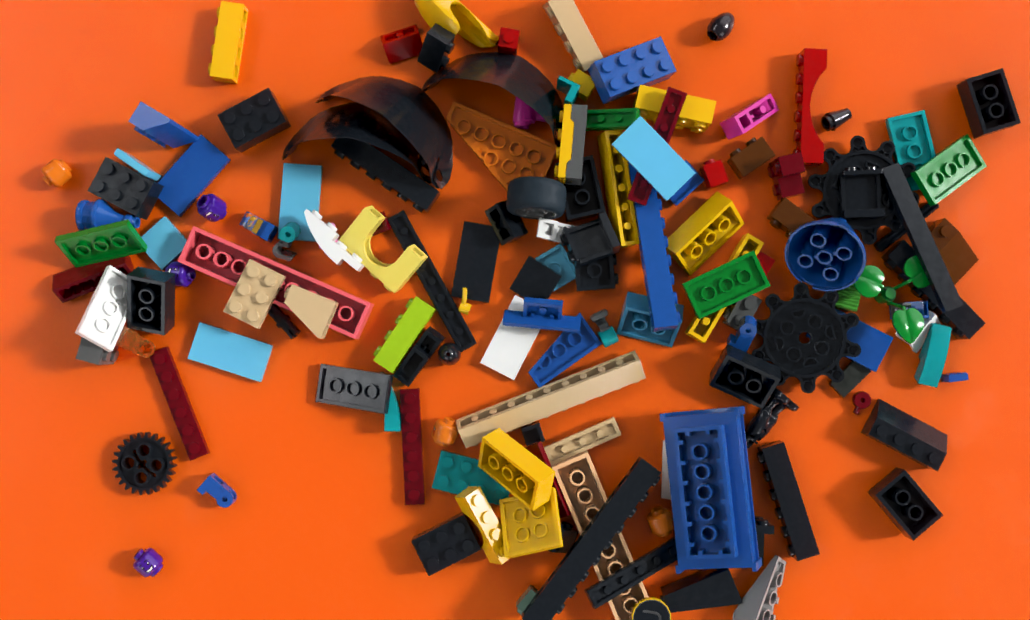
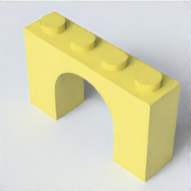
[338,205,428,293]

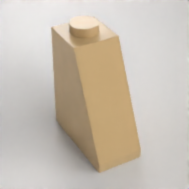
[284,284,339,339]

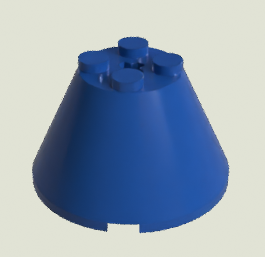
[784,217,866,291]

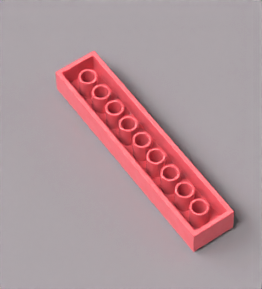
[178,226,374,339]

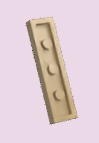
[544,417,622,466]

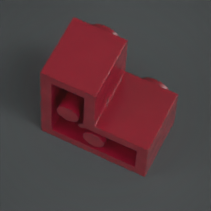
[768,152,806,200]

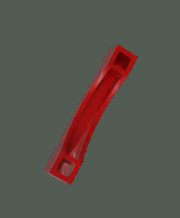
[793,48,827,167]

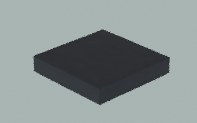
[510,256,562,299]

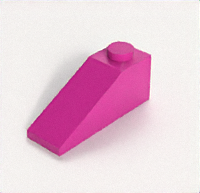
[720,93,779,140]

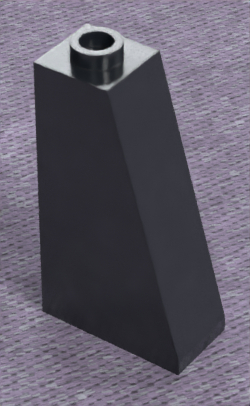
[660,568,743,613]

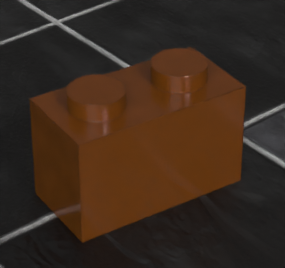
[727,137,775,180]
[767,198,816,238]

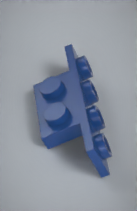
[503,297,581,332]

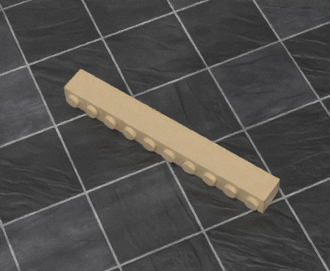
[455,350,646,448]

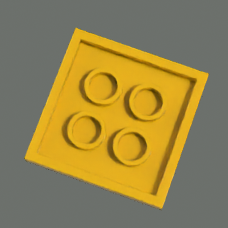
[499,487,563,559]

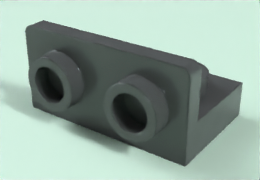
[722,295,762,331]

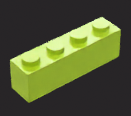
[373,296,437,373]

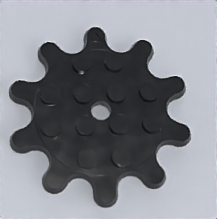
[808,136,920,245]
[751,283,861,393]

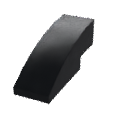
[393,326,446,387]

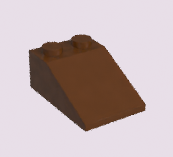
[911,218,979,285]

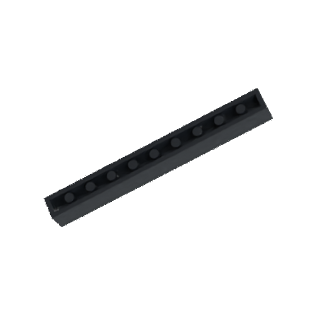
[522,456,661,620]

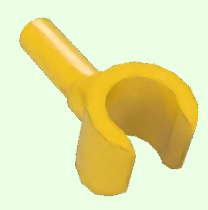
[459,288,472,315]

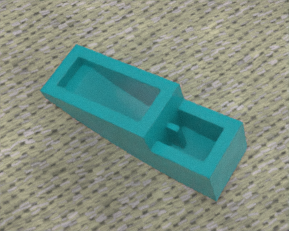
[914,323,952,388]
[380,372,402,432]

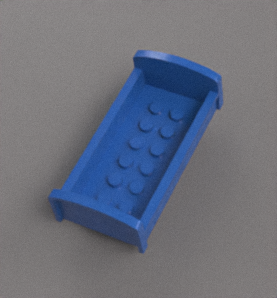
[659,406,762,574]

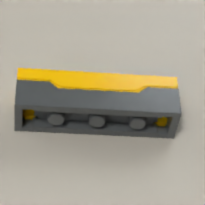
[554,104,588,186]

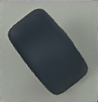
[506,176,566,219]

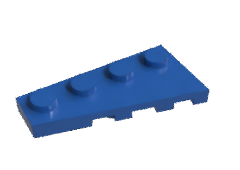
[528,312,602,387]

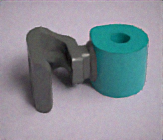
[272,222,301,261]
[589,309,619,348]

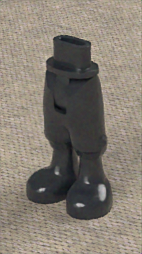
[745,388,799,449]

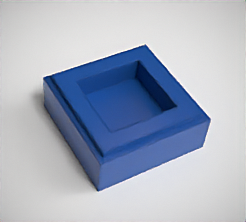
[941,372,969,382]

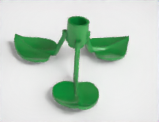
[853,256,930,344]

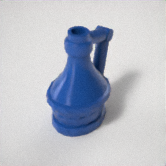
[75,199,140,231]

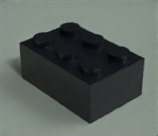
[956,68,1021,139]
[218,88,291,153]
[554,155,605,223]
[88,157,164,220]
[127,267,175,335]
[709,344,781,409]
[868,467,943,541]
[411,512,482,576]

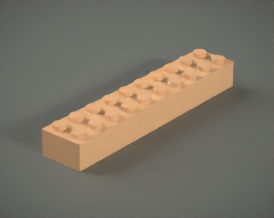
[552,450,649,620]

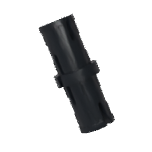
[268,304,301,339]

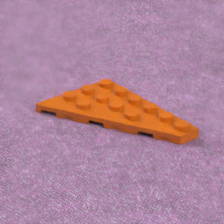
[446,101,557,191]

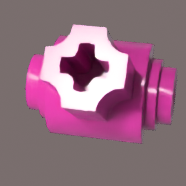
[513,96,546,129]

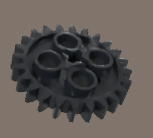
[112,432,177,495]

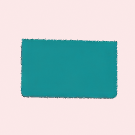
[556,76,580,109]

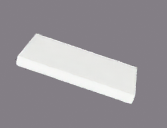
[75,265,127,352]
[480,295,540,380]

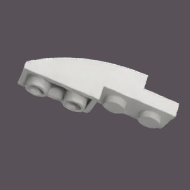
[304,209,364,272]

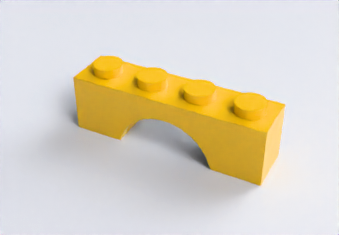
[455,486,508,565]

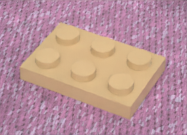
[223,259,286,329]

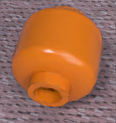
[41,159,72,187]
[431,417,459,447]
[647,506,674,537]

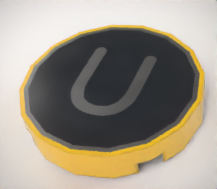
[631,597,671,620]

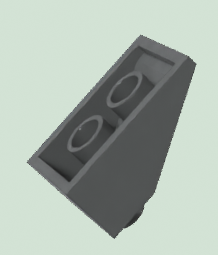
[76,337,119,365]

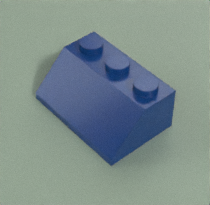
[128,101,200,148]

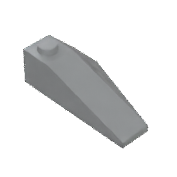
[733,555,786,620]

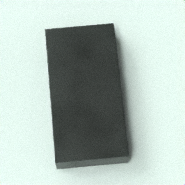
[829,361,871,398]

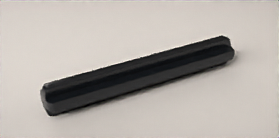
[874,203,939,252]

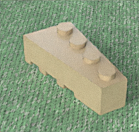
[543,0,604,72]

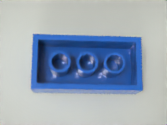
[588,36,677,105]

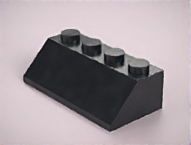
[861,399,947,471]

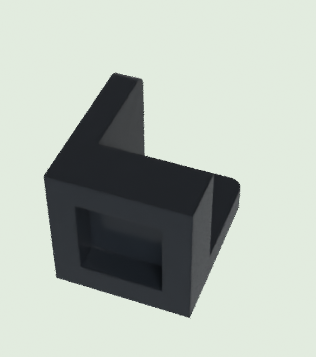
[521,421,545,446]

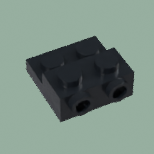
[574,254,618,292]

